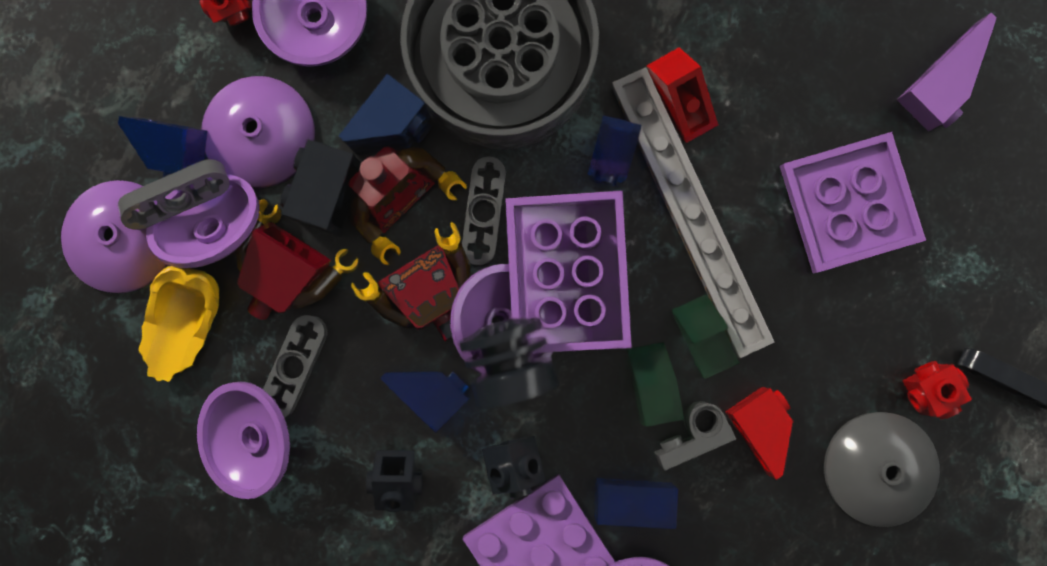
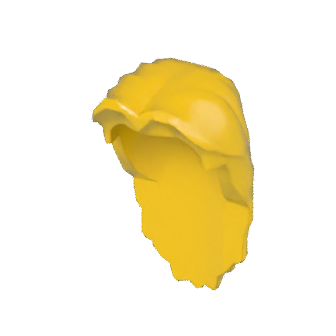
[138,266,219,382]

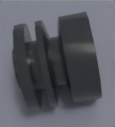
[458,317,559,409]

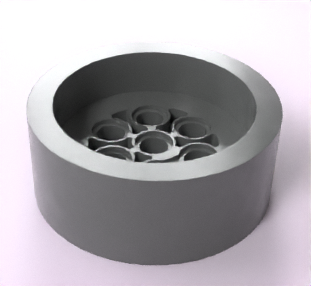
[401,0,599,150]

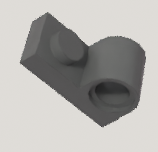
[654,401,736,470]

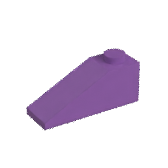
[897,13,996,131]

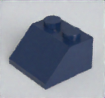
[338,74,432,155]

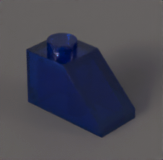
[118,116,208,178]
[587,116,642,186]
[380,371,470,433]

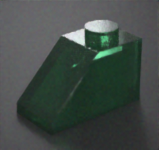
[626,342,684,426]

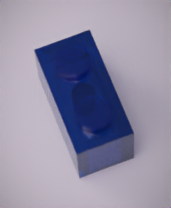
[594,479,678,529]

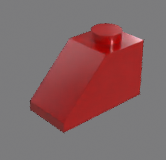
[647,47,718,143]
[725,387,793,480]

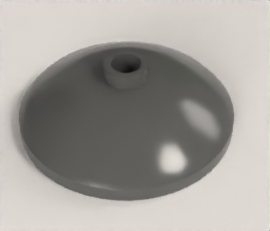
[824,412,940,527]

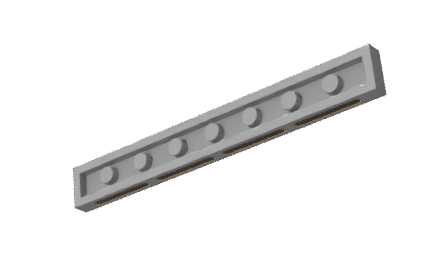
[611,67,774,358]

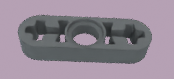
[462,156,506,266]
[118,159,230,230]
[263,315,328,418]

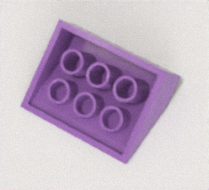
[506,191,631,353]

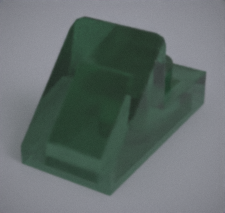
[671,294,739,379]

